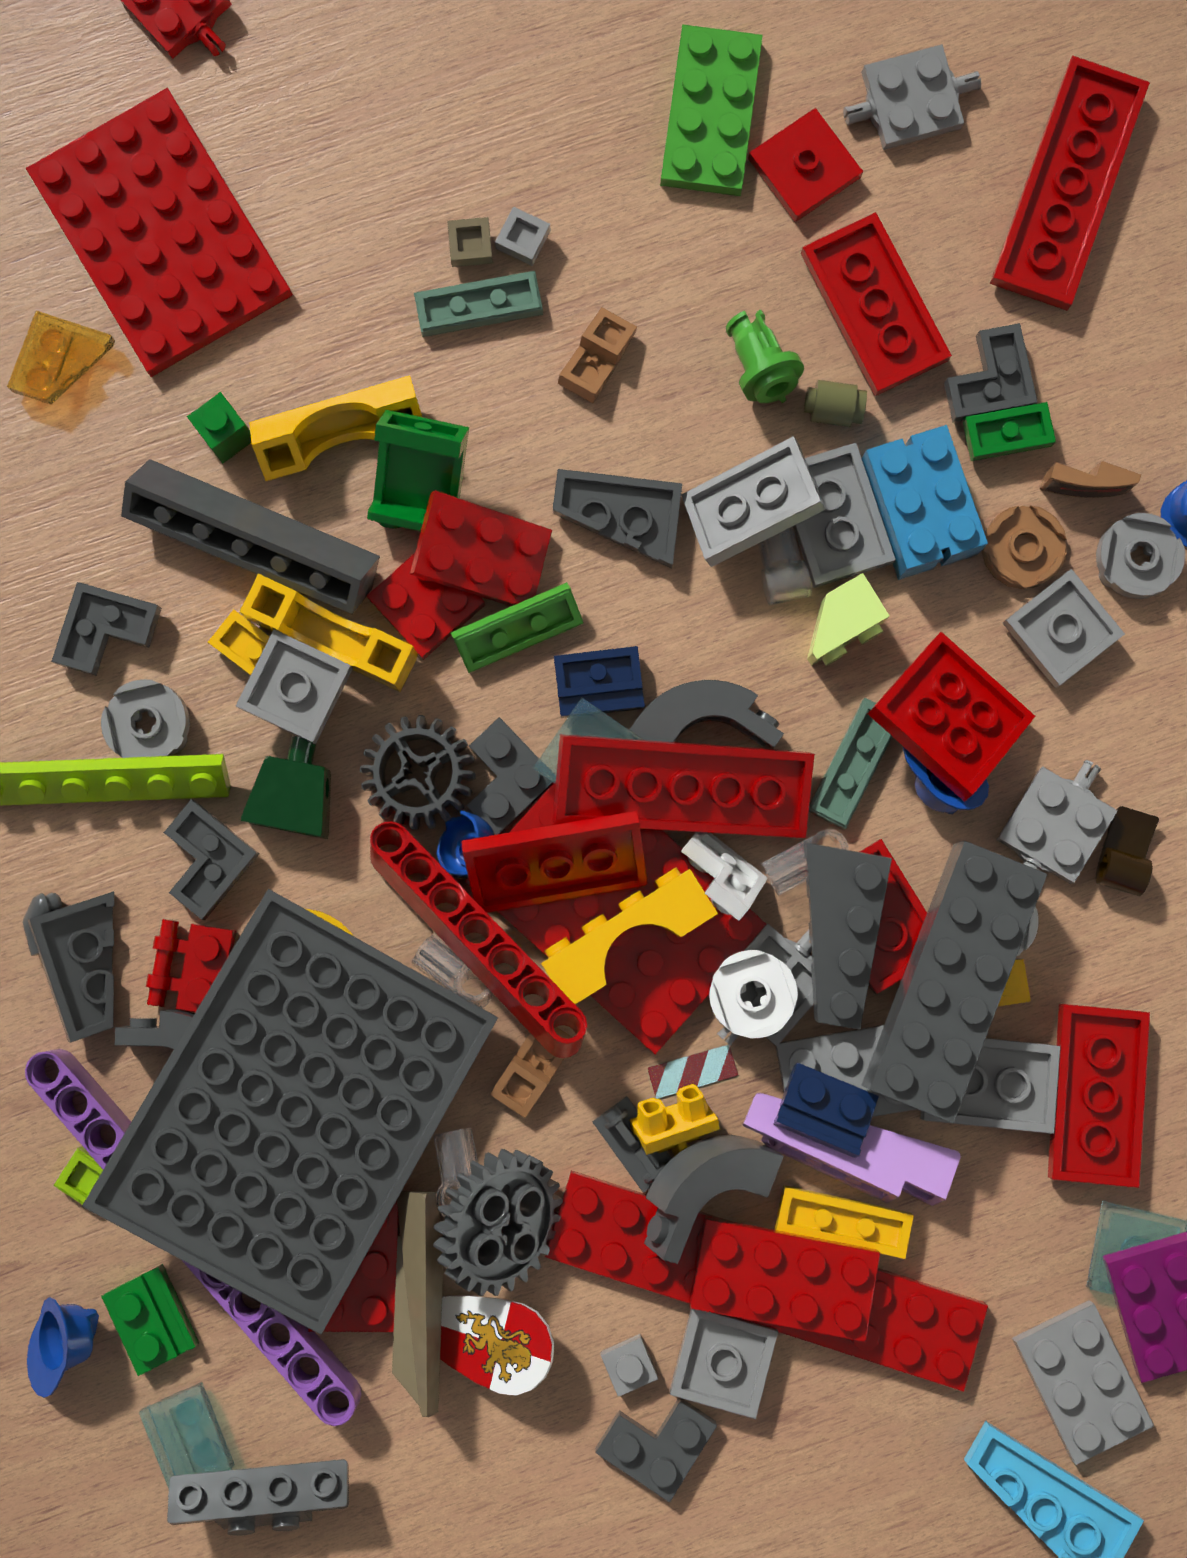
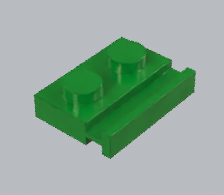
[101,1264,199,1376]

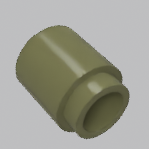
[804,380,867,427]

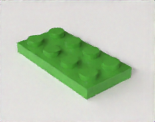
[660,24,763,196]

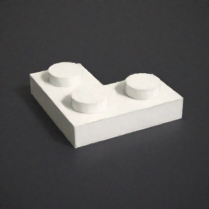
[681,832,768,920]

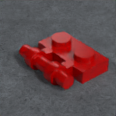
[146,919,236,1012]

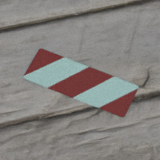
[648,1045,738,1099]

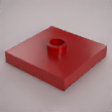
[748,107,863,223]

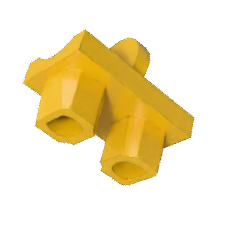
[630,1084,719,1156]

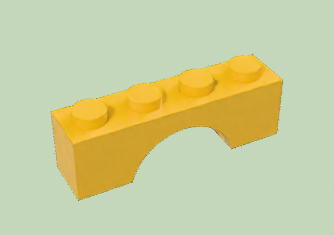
[249,375,423,481]
[239,573,418,692]
[541,867,718,1004]

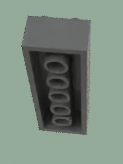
[861,841,1047,1124]

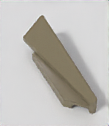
[392,1191,443,1417]

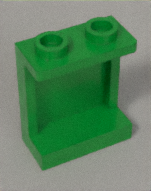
[367,410,469,532]

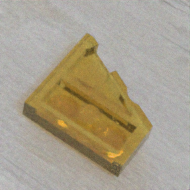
[7,311,115,405]

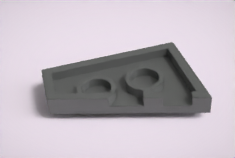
[553,469,682,569]
[27,891,114,1043]

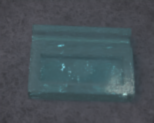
[139,1382,235,1489]

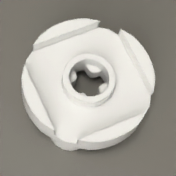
[709,950,798,1039]

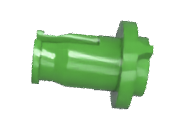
[726,310,804,403]

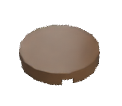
[982,505,1067,589]

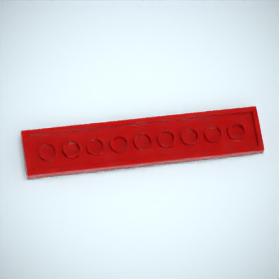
[545,1170,988,1392]

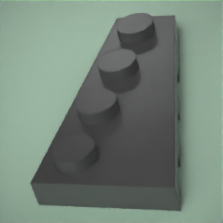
[804,842,892,1030]

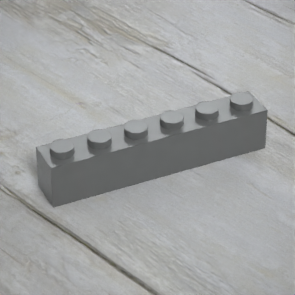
[121,459,380,614]

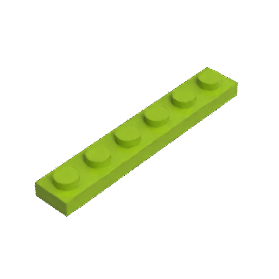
[0,754,231,806]

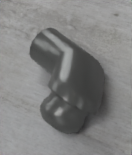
[23,893,63,956]

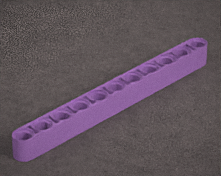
[25,1049,361,1426]

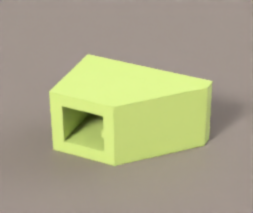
[807,573,889,666]

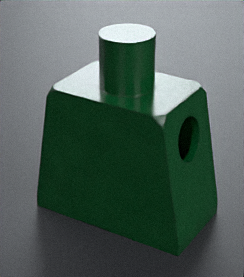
[241,736,331,839]

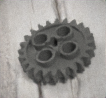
[433,1149,563,1296]

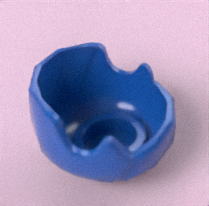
[436,810,494,879]

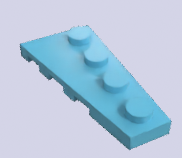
[964,1421,1144,1558]

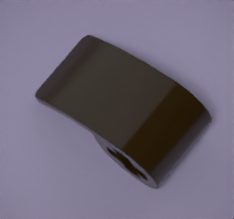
[1096,806,1159,896]

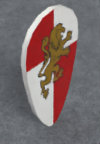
[440,1296,554,1396]

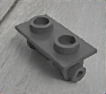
[592,1096,672,1193]

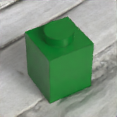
[187,392,251,464]

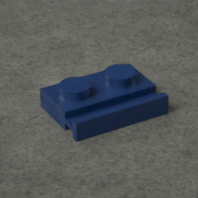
[554,646,645,718]
[773,1062,879,1158]

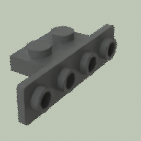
[167,1459,349,1536]

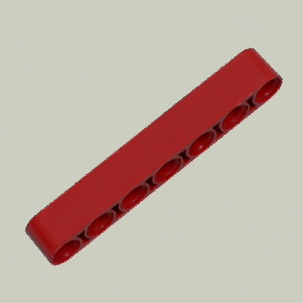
[370,821,587,1058]

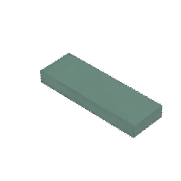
[414,271,543,337]
[809,698,892,830]

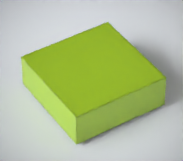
[53,1147,103,1205]

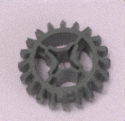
[360,715,476,831]

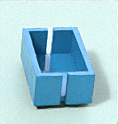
[862,425,988,580]

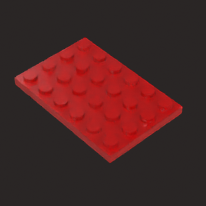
[26,87,293,377]
[464,781,767,1055]

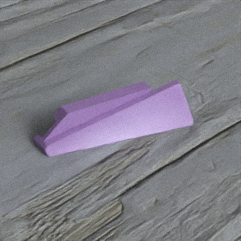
[743,1093,961,1206]

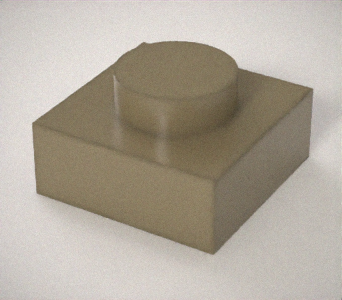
[447,217,493,267]

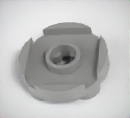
[1096,513,1185,599]
[101,679,190,758]

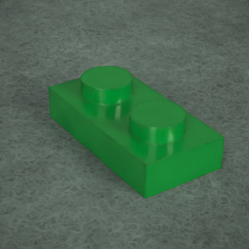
[962,402,1056,461]

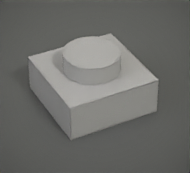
[495,207,551,266]
[601,1334,658,1397]

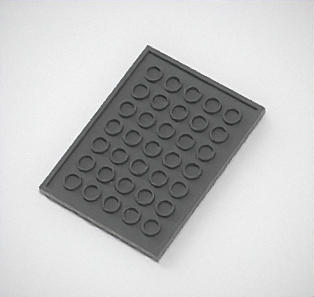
[82,889,498,1334]

